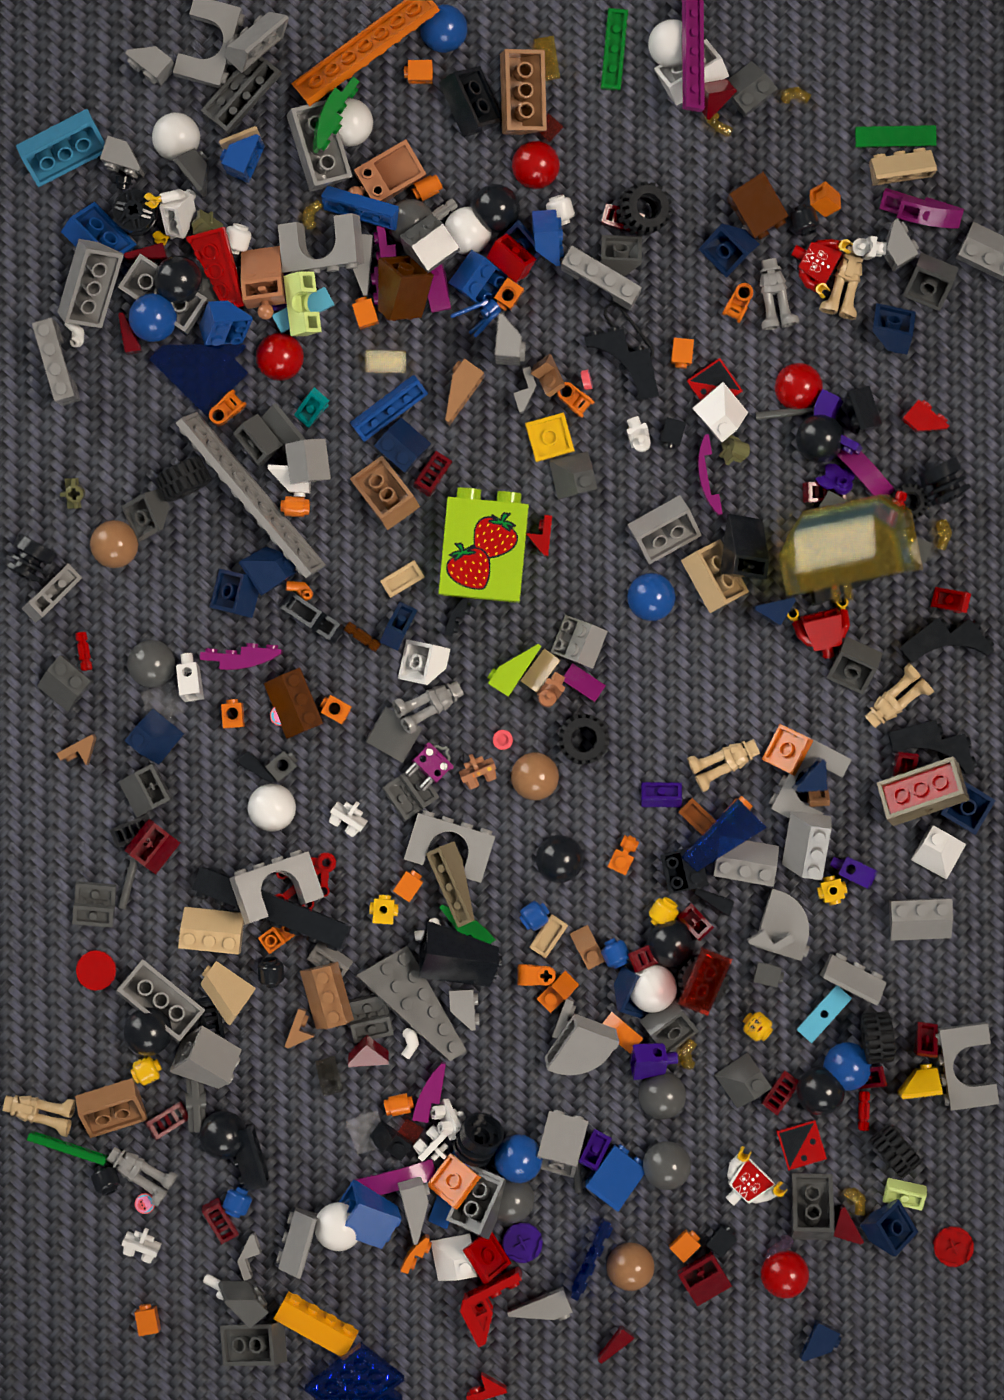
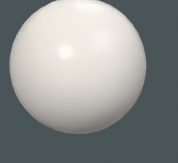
[648,19,682,68]
[338,98,373,147]
[152,113,200,161]
[444,207,492,255]
[248,783,296,832]
[630,964,677,1013]
[314,1202,358,1251]

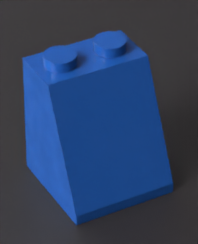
[585,1143,644,1212]
[339,1179,401,1249]

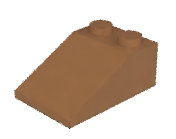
[446,358,485,426]
[350,456,420,530]

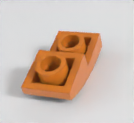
[258,926,295,954]
[400,1234,432,1274]

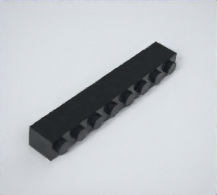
[192,867,352,951]

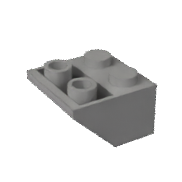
[125,46,175,86]
[100,136,145,179]
[884,219,919,271]
[551,615,608,669]

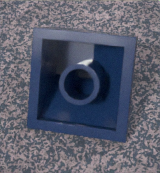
[699,223,760,278]
[872,303,916,355]
[238,547,298,596]
[125,708,185,765]
[614,966,650,1019]
[860,1199,918,1257]

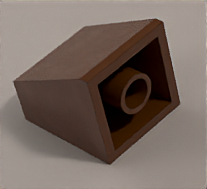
[727,172,788,240]
[378,255,434,321]

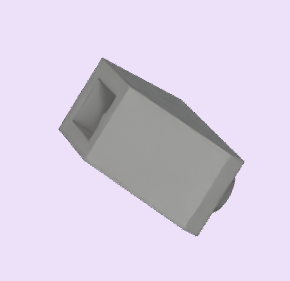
[449,988,480,1031]

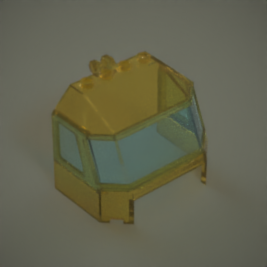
[779,494,923,602]

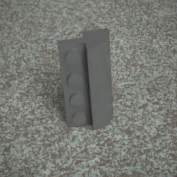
[201,56,282,135]

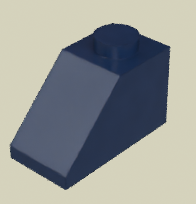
[380,602,418,651]
[799,1320,841,1362]

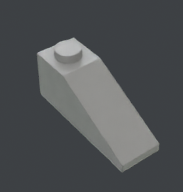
[353,234,373,298]
[21,563,82,623]
[398,1177,430,1245]
[507,1287,573,1321]

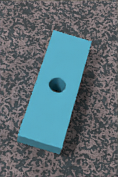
[272,287,335,333]
[796,985,852,1043]

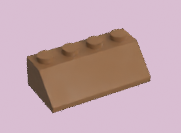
[500,49,547,135]

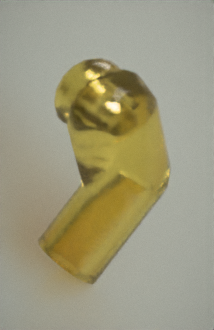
[781,87,812,104]
[706,113,733,137]
[302,200,323,229]
[936,519,952,550]
[679,1038,697,1070]
[845,1188,865,1215]

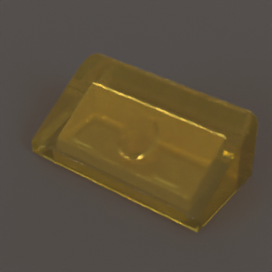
[365,350,406,373]

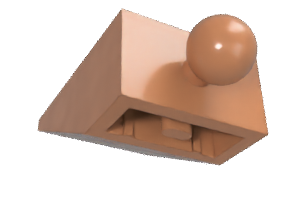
[348,140,427,202]
[241,246,287,320]

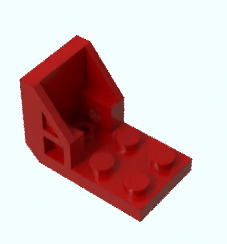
[460,1266,522,1348]

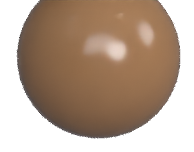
[90,520,138,568]
[511,752,559,801]
[606,1242,655,1291]

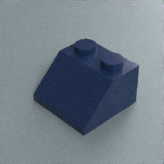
[374,417,431,474]
[210,569,259,618]

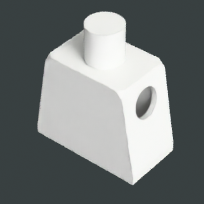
[176,653,204,702]

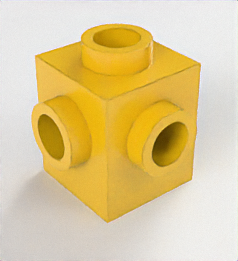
[817,875,847,905]
[369,895,399,925]

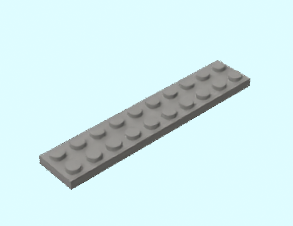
[176,412,326,578]

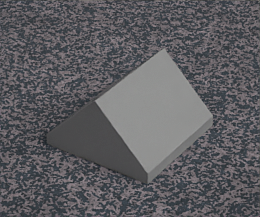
[285,439,331,485]

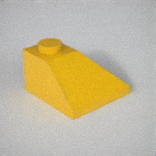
[897,1063,943,1099]

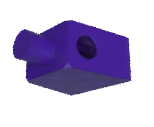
[830,855,878,889]
[630,1043,678,1080]

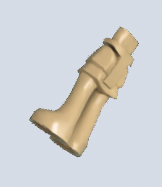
[819,246,863,320]
[865,663,934,728]
[687,739,760,792]
[3,1095,76,1137]

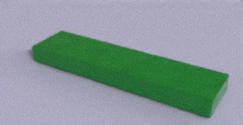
[601,8,628,91]
[855,125,937,148]
[27,1131,108,1166]

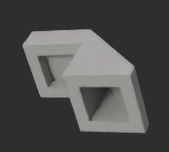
[513,367,536,414]
[747,929,795,951]
[237,1232,262,1281]

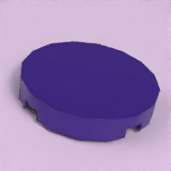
[503,1222,543,1263]

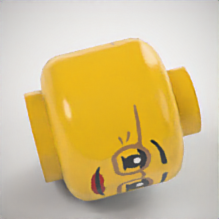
[743,1012,773,1042]

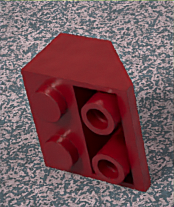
[125,819,181,874]
[677,1251,732,1306]

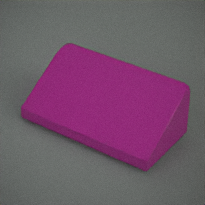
[564,663,606,702]

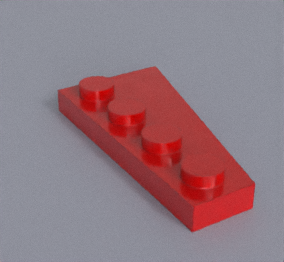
[186,227,245,308]

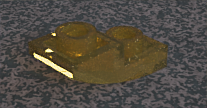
[534,36,560,81]

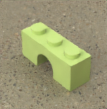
[283,271,322,336]

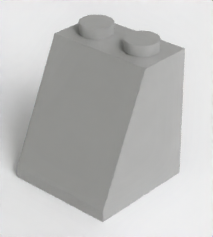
[170,1026,242,1089]
[537,1110,588,1178]

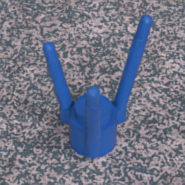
[450,298,501,337]

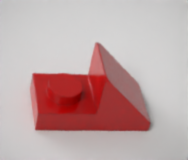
[526,515,552,557]
[931,587,971,613]
[466,1372,507,1400]

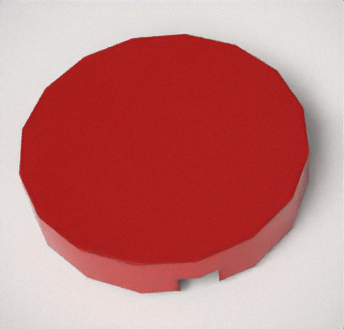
[76,950,117,991]
[933,1226,974,1267]

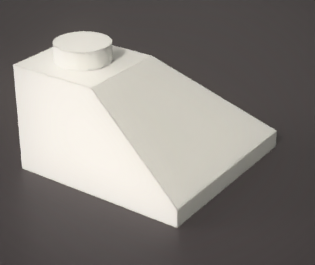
[692,382,748,442]
[268,465,311,497]
[398,639,450,685]
[911,825,966,880]
[431,1233,478,1281]

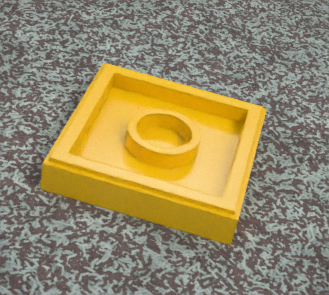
[525,412,575,462]

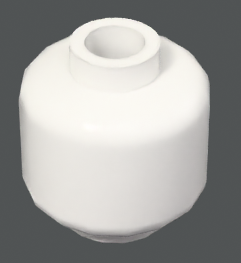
[546,194,575,225]
[226,223,251,255]

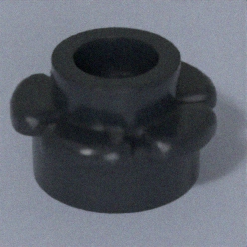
[113,176,133,189]

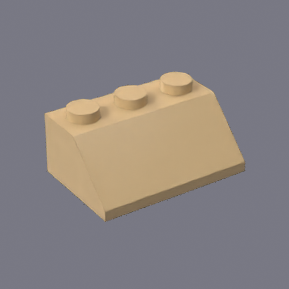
[869,148,937,186]
[681,539,749,613]
[178,907,244,954]

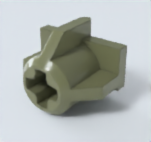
[192,209,223,235]
[719,434,750,465]
[60,478,86,509]

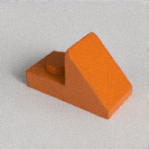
[536,970,579,1013]

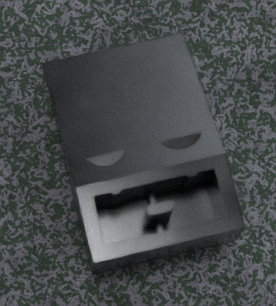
[720,514,769,580]

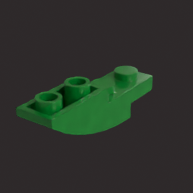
[313,77,360,154]

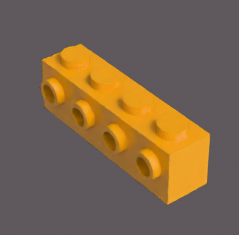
[274,1291,359,1359]

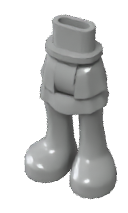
[760,258,800,330]
[392,681,464,735]
[107,1147,178,1207]

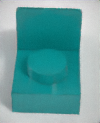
[294,387,330,428]

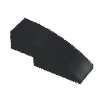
[281,591,345,644]

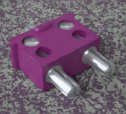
[405,743,453,791]

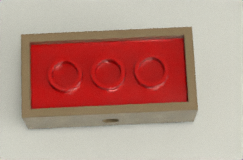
[877,756,970,826]

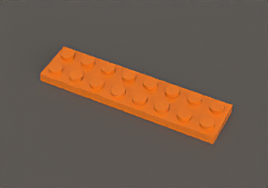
[291,0,440,106]

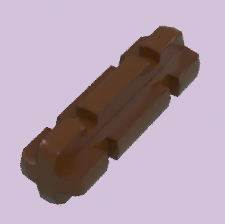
[344,622,381,651]

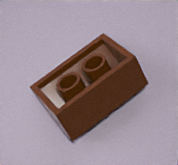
[263,668,324,739]

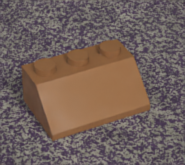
[300,961,354,1029]
[75,1078,148,1138]

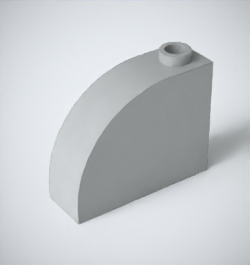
[754,888,809,961]
[545,1014,619,1075]

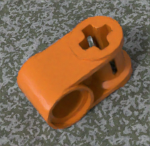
[722,283,753,324]
[556,382,595,418]
[209,389,247,426]
[517,964,556,986]

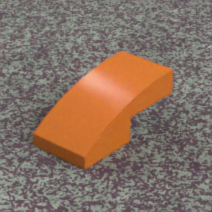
[602,1012,643,1054]

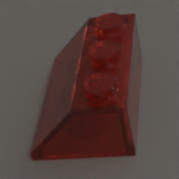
[678,947,732,1016]

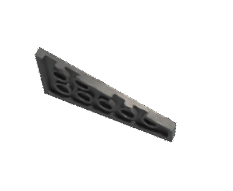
[355,946,467,1061]

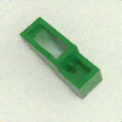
[439,904,496,944]

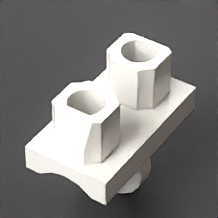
[852,236,887,260]
[627,416,651,452]
[329,801,368,837]
[430,1098,466,1140]
[413,1125,449,1162]
[122,1228,162,1263]

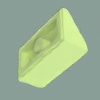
[882,1178,927,1211]

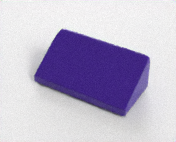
[641,782,682,807]

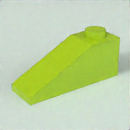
[487,644,542,697]

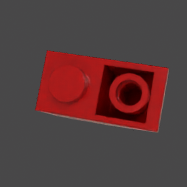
[901,400,949,433]

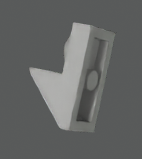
[552,998,576,1038]

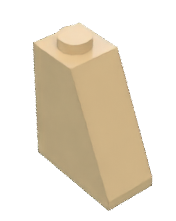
[201,961,256,1025]

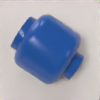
[519,901,550,931]
[601,938,630,970]
[223,1186,252,1218]

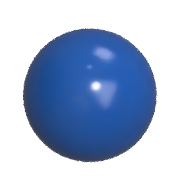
[420,4,468,53]
[128,293,177,342]
[627,573,675,621]
[823,1042,872,1091]
[494,1134,543,1183]

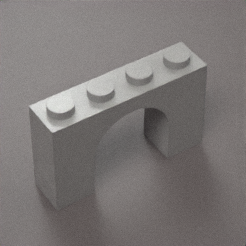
[173,0,245,89]
[278,213,364,275]
[561,246,642,311]
[32,318,81,406]
[769,737,852,818]
[404,810,495,883]
[229,850,324,924]
[936,1022,999,1111]

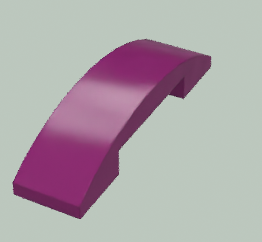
[698,434,723,516]
[836,434,895,504]
[355,1159,436,1195]

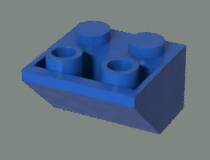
[532,209,564,266]
[448,250,509,308]
[199,301,253,346]

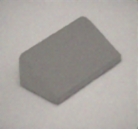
[307,941,353,978]

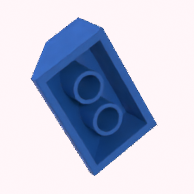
[220,134,265,183]
[61,202,137,258]

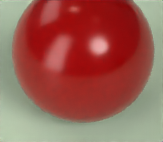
[512,141,560,189]
[256,333,304,381]
[775,363,823,409]
[761,1250,809,1299]

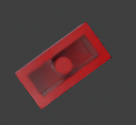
[486,233,536,283]

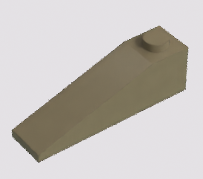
[426,841,474,928]

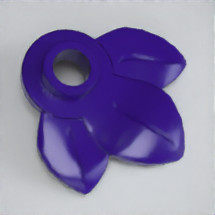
[815,463,855,495]

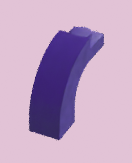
[814,389,863,455]

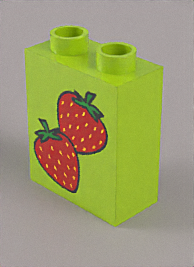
[439,487,529,603]

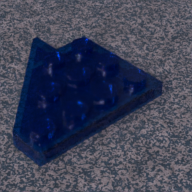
[149,344,249,416]
[304,1342,405,1400]

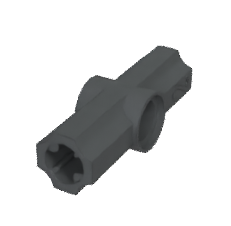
[185,1078,206,1132]

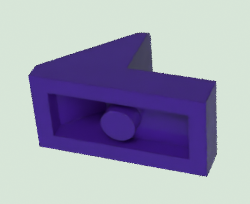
[578,1129,612,1171]

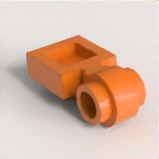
[607,835,639,876]

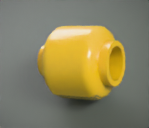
[649,897,679,925]

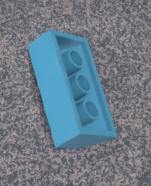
[16,109,105,188]

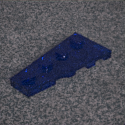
[682,799,767,871]
[570,1218,613,1301]

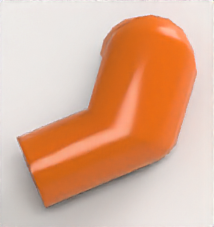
[286,581,313,600]

